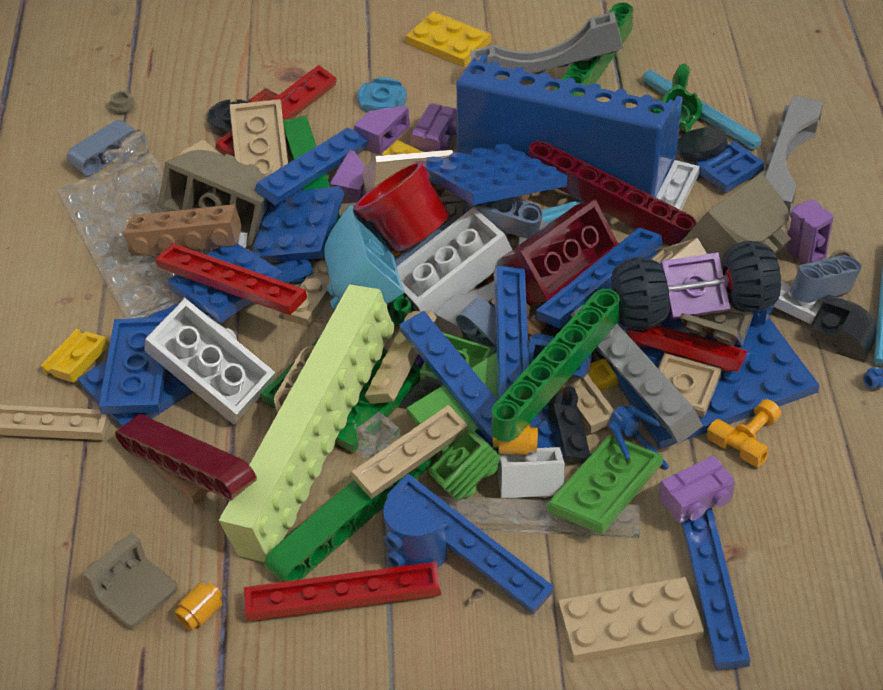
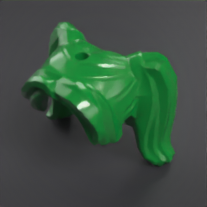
[649,63,703,133]

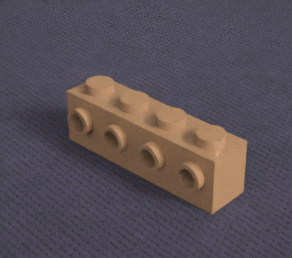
[124,204,242,256]

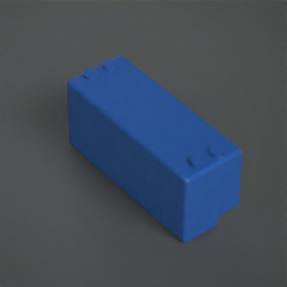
[456,54,682,197]

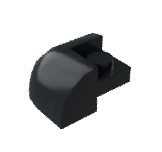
[810,294,876,363]

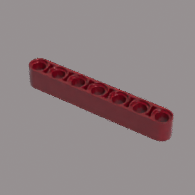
[527,141,697,246]
[115,414,257,501]

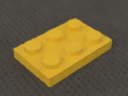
[405,11,491,67]

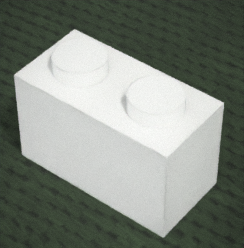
[498,447,564,499]

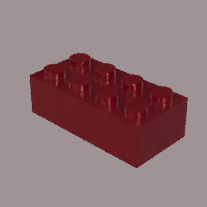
[502,200,619,306]

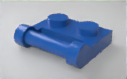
[694,142,764,193]

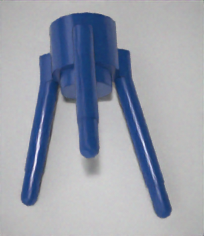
[608,404,669,469]

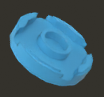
[358,77,407,113]

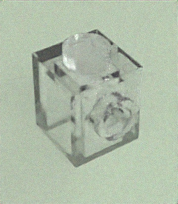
[356,412,401,461]

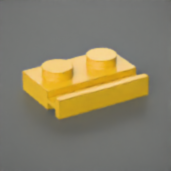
[40,329,110,383]

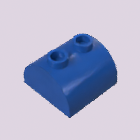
[384,489,448,568]

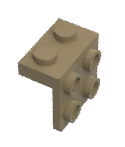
[680,305,754,346]
[82,532,178,628]

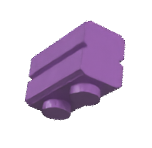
[410,103,457,152]
[786,199,834,264]
[659,456,735,523]

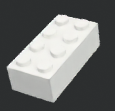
[397,207,512,314]
[145,298,275,425]

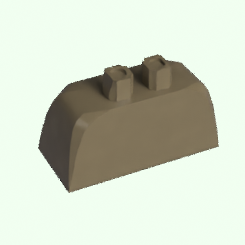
[158,150,269,246]
[680,172,791,262]

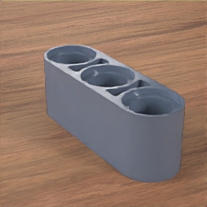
[67,120,141,176]
[463,197,543,238]
[789,256,862,303]
[456,298,530,354]

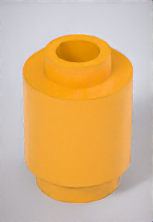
[493,424,538,455]
[174,582,223,631]

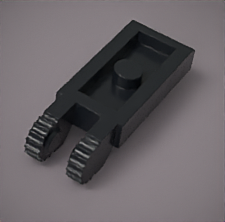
[547,386,591,463]

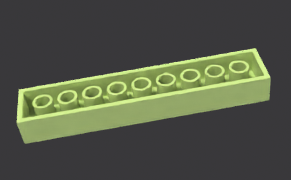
[219,284,394,562]

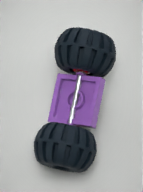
[611,241,781,330]

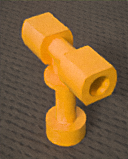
[707,399,781,468]

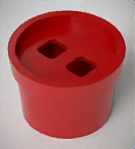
[354,161,449,252]

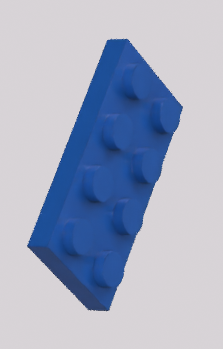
[99,317,166,414]

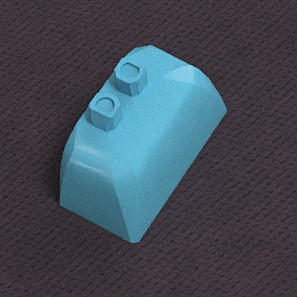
[324,205,404,309]

